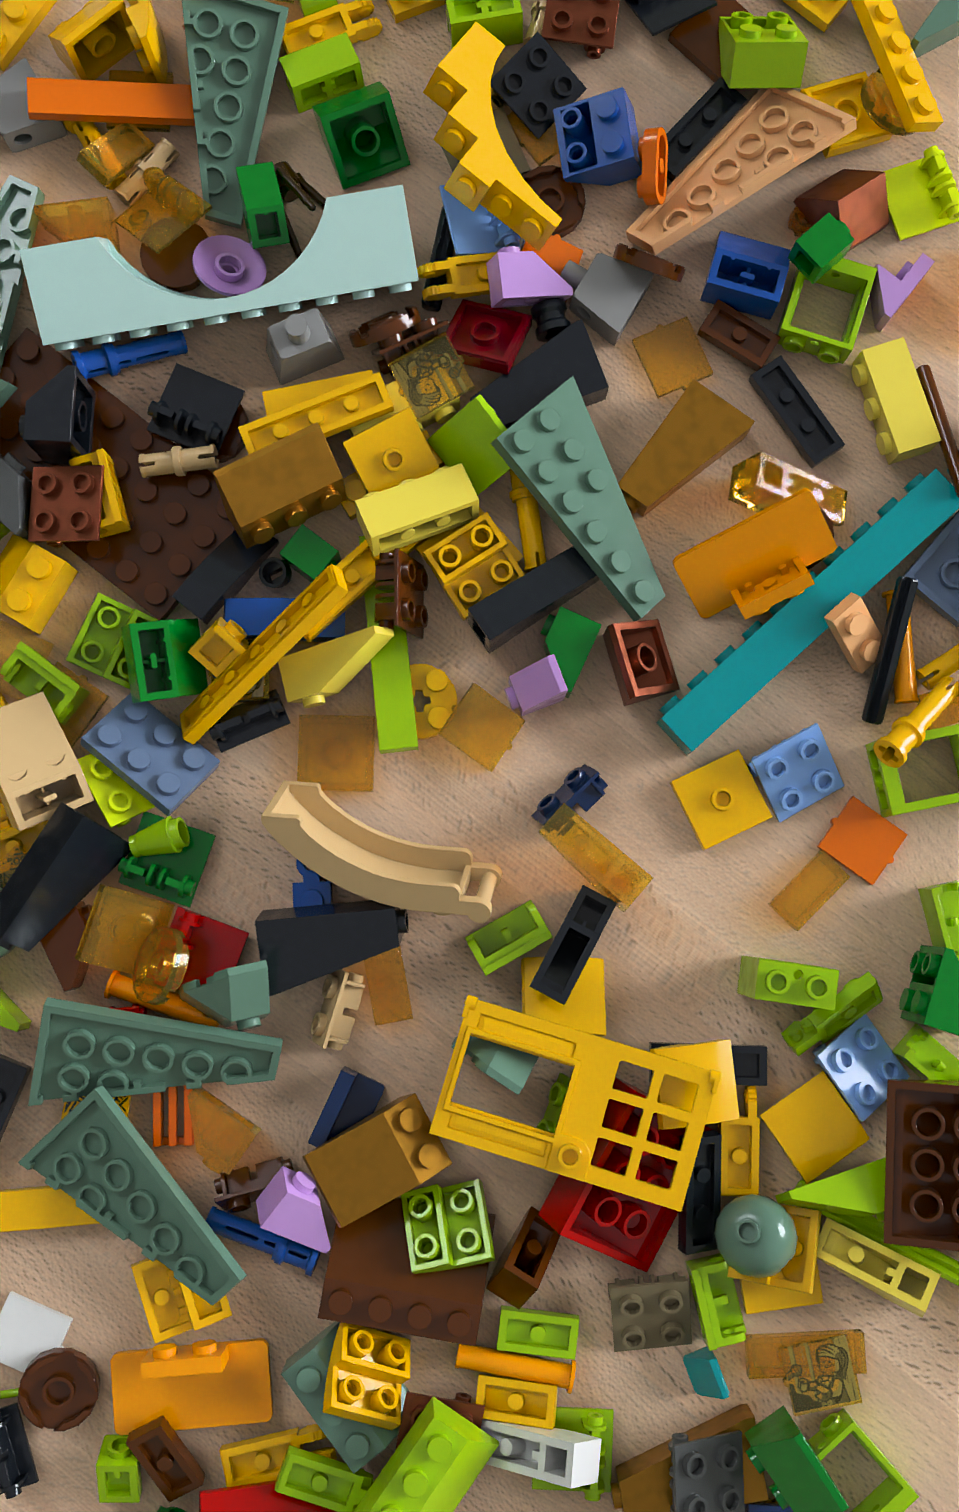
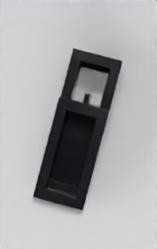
[172,530,280,625]
[529,885,617,1005]

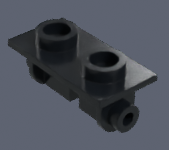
[209,689,291,753]
[0,1402,39,1499]

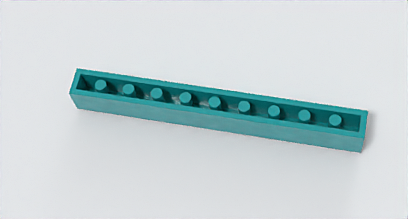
[656,468,959,756]

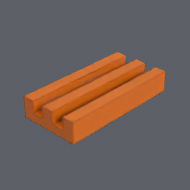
[153,1085,194,1147]

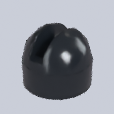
[259,557,292,588]

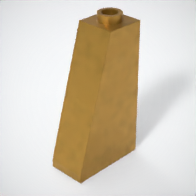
[618,379,755,517]
[610,1404,769,1512]

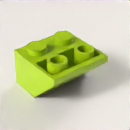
[719,11,809,89]

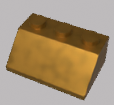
[213,422,347,549]

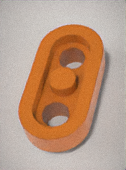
[637,127,668,206]

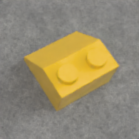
[48,0,134,80]
[0,534,78,635]

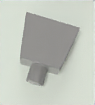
[0,58,68,153]
[560,253,654,346]
[266,308,345,385]

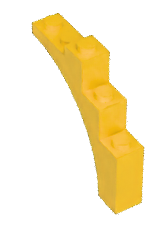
[423,22,562,251]

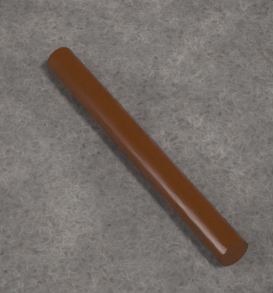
[916,365,959,497]

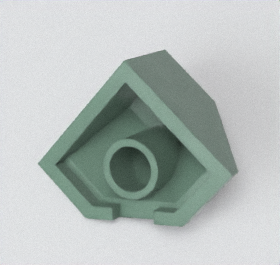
[178,960,270,1031]
[451,1036,539,1095]

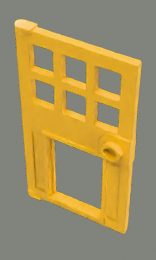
[429,995,721,1212]

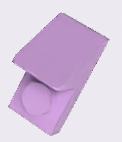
[869,253,935,332]

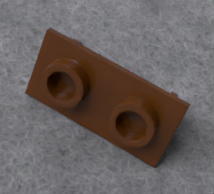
[214,1157,294,1213]

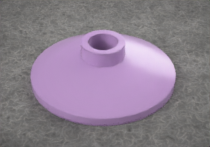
[192,235,267,297]

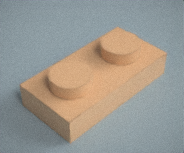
[824,592,882,674]

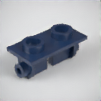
[531,764,608,838]

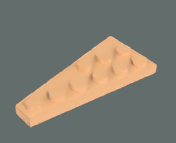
[626,88,857,255]

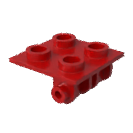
[150,906,249,989]

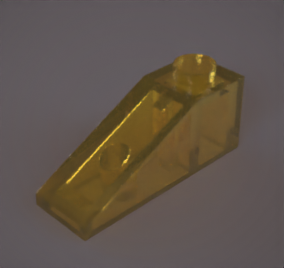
[728,451,848,527]
[539,803,653,912]

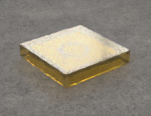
[297,714,376,792]
[75,883,175,978]

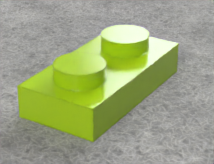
[496,1305,580,1360]

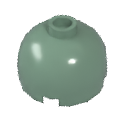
[715,1194,798,1279]

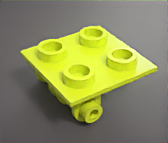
[883,145,959,241]
[77,753,155,828]

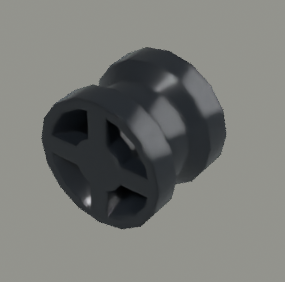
[530,298,571,342]

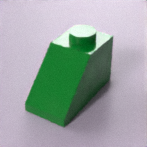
[540,606,602,698]

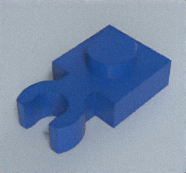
[292,859,333,907]

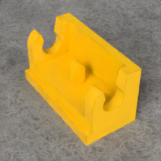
[69,448,131,538]

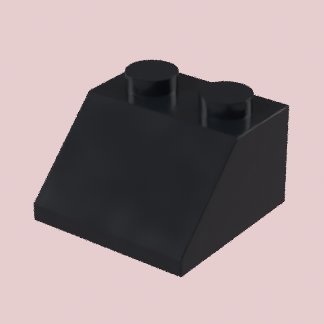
[19,365,96,464]

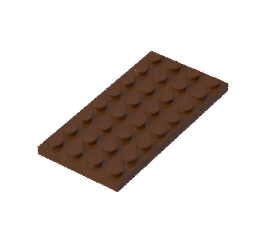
[0,327,235,621]

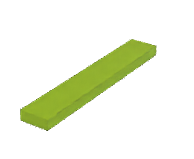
[359,536,419,754]

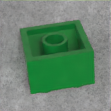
[312,81,411,190]
[744,1405,849,1512]

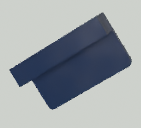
[308,1066,385,1147]

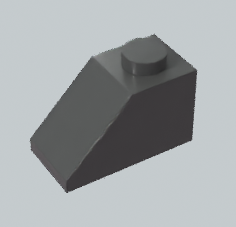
[0,452,32,540]

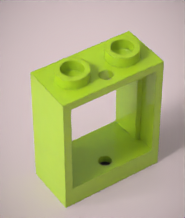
[776,258,877,364]
[865,724,959,817]
[737,955,839,1011]
[807,1408,919,1512]

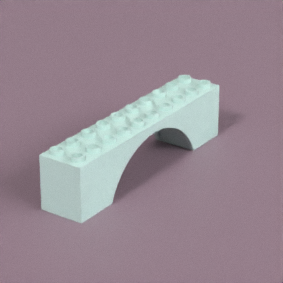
[19,184,419,351]

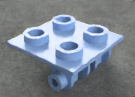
[439,185,521,255]
[748,723,844,822]
[812,1014,910,1122]

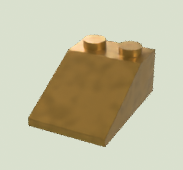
[302,1093,453,1228]

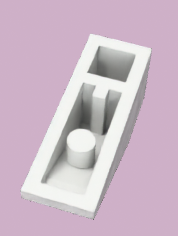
[481,1419,601,1489]

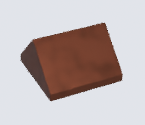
[793,169,889,252]
[603,619,680,706]

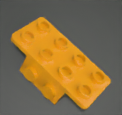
[673,488,837,620]
[110,1338,273,1435]

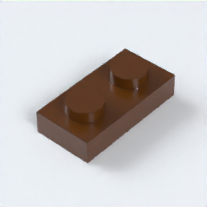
[697,299,781,371]
[126,1415,205,1503]

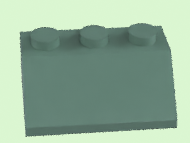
[281,1321,409,1474]

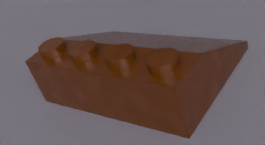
[884,1079,959,1252]
[318,1197,496,1347]

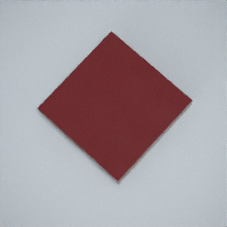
[437,299,532,375]

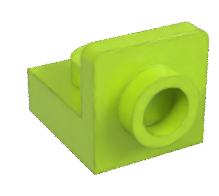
[96,1434,143,1503]

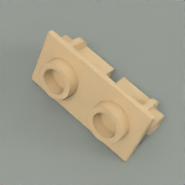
[311,969,366,1051]

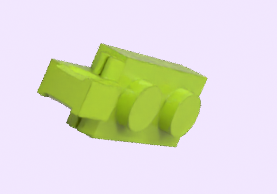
[781,971,883,1056]
[274,1445,375,1512]

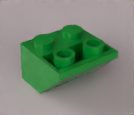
[121,618,208,703]
[899,945,959,1036]

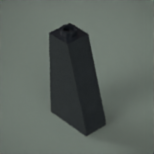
[470,319,609,429]
[468,546,599,654]
[0,802,131,952]
[255,900,409,996]

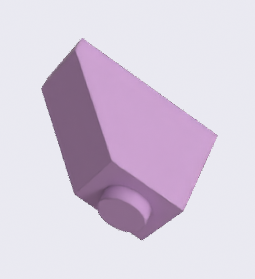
[486,246,573,308]
[504,654,568,716]
[256,1166,331,1254]

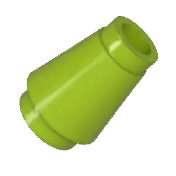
[128,816,190,857]

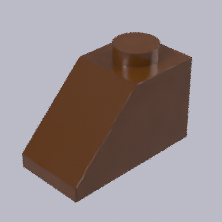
[40,901,100,992]
[486,1206,561,1310]

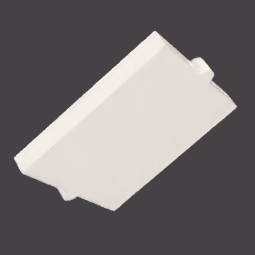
[0,1291,74,1373]

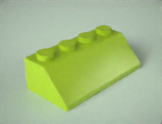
[353,1396,499,1512]

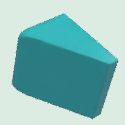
[683,1347,730,1399]

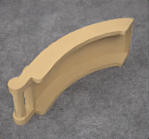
[261,780,503,923]

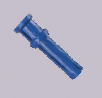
[70,330,188,380]
[206,1206,321,1277]

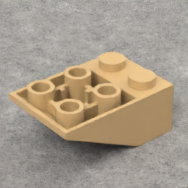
[0,691,94,831]

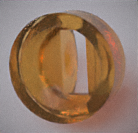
[788,206,813,237]

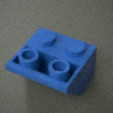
[553,87,642,186]
[700,230,790,320]

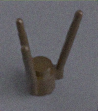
[273,161,326,258]

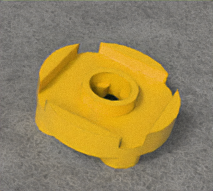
[410,664,457,740]

